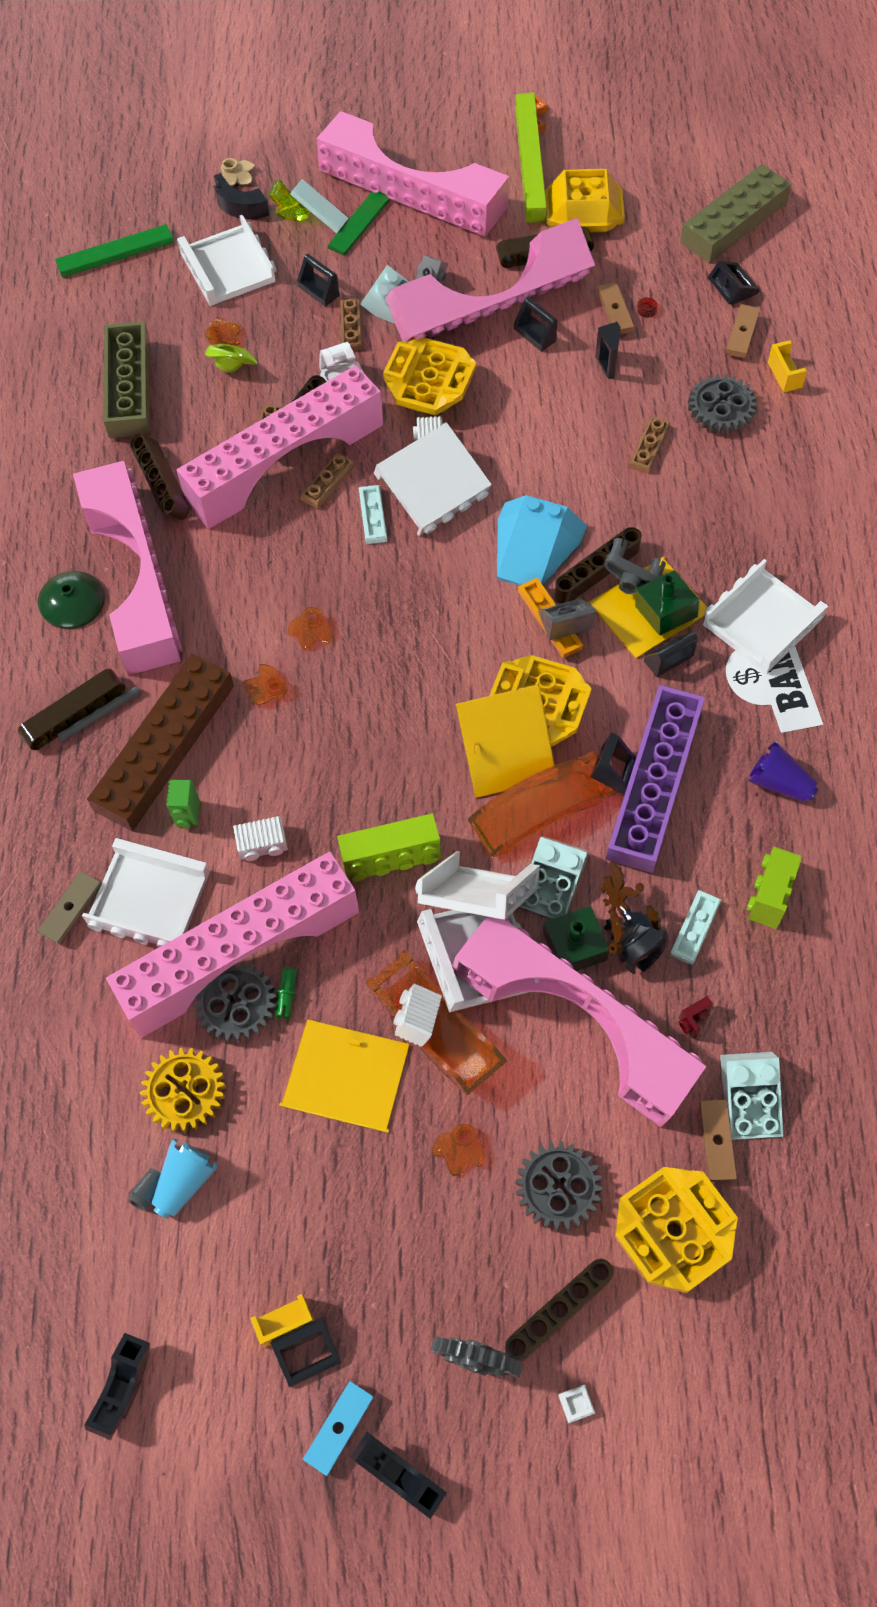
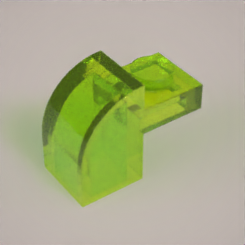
[268,179,311,222]

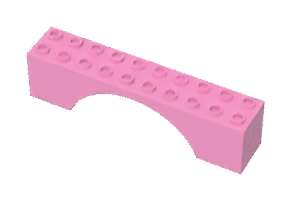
[317,111,509,237]
[385,218,595,342]
[176,365,383,530]
[73,461,183,676]
[106,851,359,1038]
[452,916,706,1127]

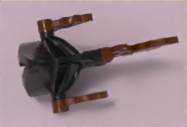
[601,861,668,974]

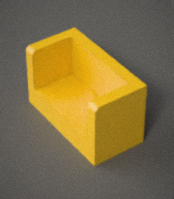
[768,340,807,393]
[250,1294,314,1348]

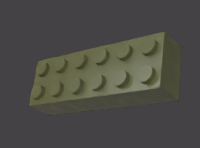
[680,164,792,263]
[104,321,151,438]

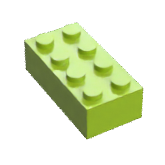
[337,813,441,882]

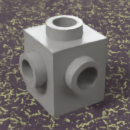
[416,255,448,284]

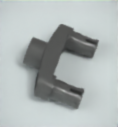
[604,538,666,595]

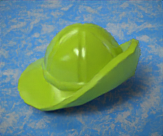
[205,344,258,373]

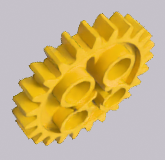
[140,1048,226,1133]

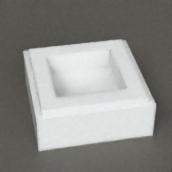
[558,1385,595,1424]

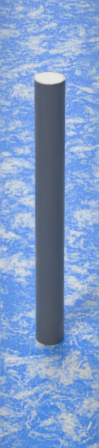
[57,686,141,742]

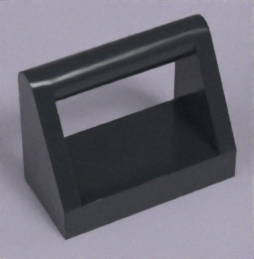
[297,253,340,307]
[707,261,760,304]
[514,297,558,352]
[595,322,621,379]
[644,632,698,678]
[590,732,636,793]
[270,1318,341,1387]

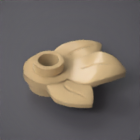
[221,158,255,187]

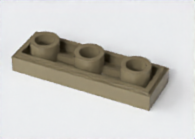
[37,871,102,945]

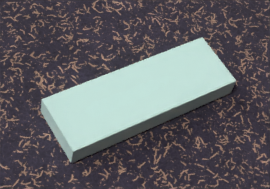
[290,179,348,233]
[359,485,387,544]
[670,890,721,966]

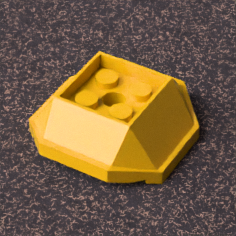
[545,169,625,232]
[383,338,476,416]
[489,655,591,747]
[615,1167,738,1293]

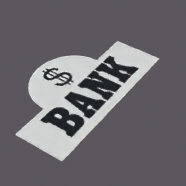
[726,646,823,733]

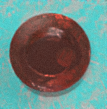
[637,297,658,318]

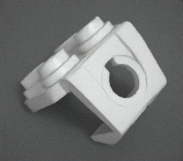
[319,342,364,382]

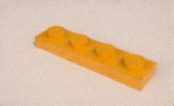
[518,577,583,659]

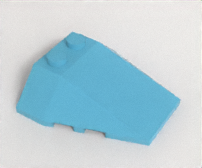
[497,495,587,586]

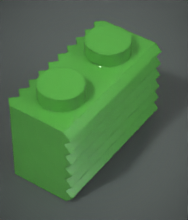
[166,780,200,829]

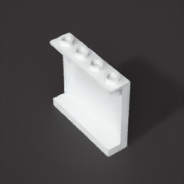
[177,215,277,306]
[374,422,492,536]
[703,559,828,673]
[82,838,210,948]
[416,851,540,920]
[417,909,539,1012]

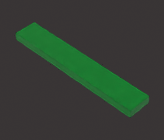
[328,191,391,256]
[55,224,174,277]

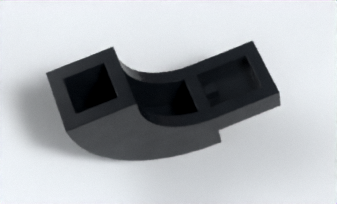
[213,173,270,219]
[84,1333,150,1440]
[350,1432,447,1519]

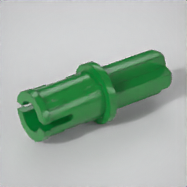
[275,967,297,1019]

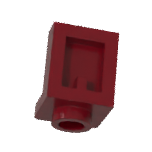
[679,996,713,1039]

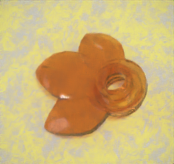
[205,318,242,345]
[288,607,332,650]
[243,664,288,705]
[432,1124,485,1176]

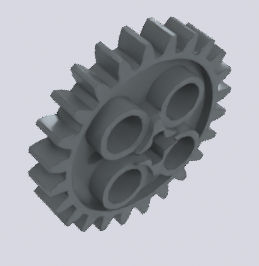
[688,374,757,434]
[194,962,277,1043]
[515,1141,603,1231]
[430,1337,523,1378]

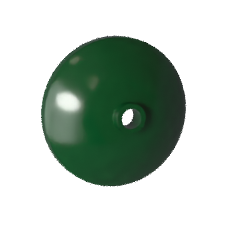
[38,571,105,629]

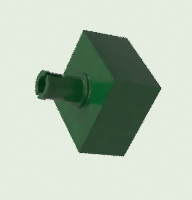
[635,570,699,636]
[543,906,609,971]

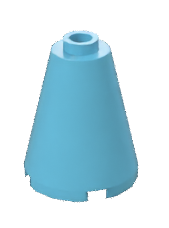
[152,1139,219,1218]

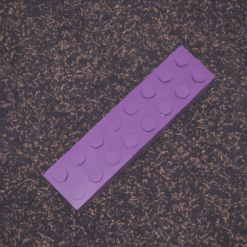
[606,685,705,874]

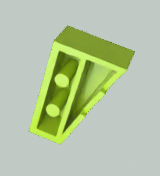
[746,846,802,929]

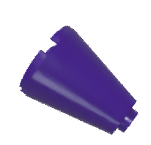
[748,741,818,802]

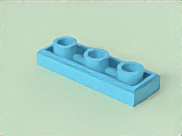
[303,1381,374,1476]

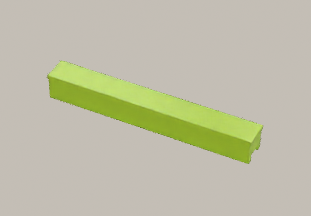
[515,92,546,223]

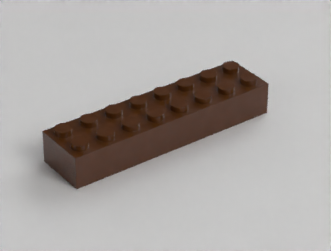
[87,654,234,832]

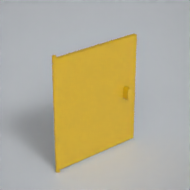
[587,557,708,659]
[456,682,557,798]
[279,1019,410,1133]

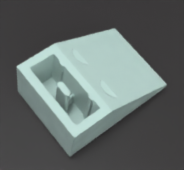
[360,265,409,324]
[519,836,590,919]
[720,1052,783,1140]

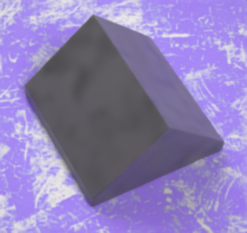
[538,599,596,641]

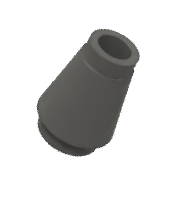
[127,1168,161,1211]

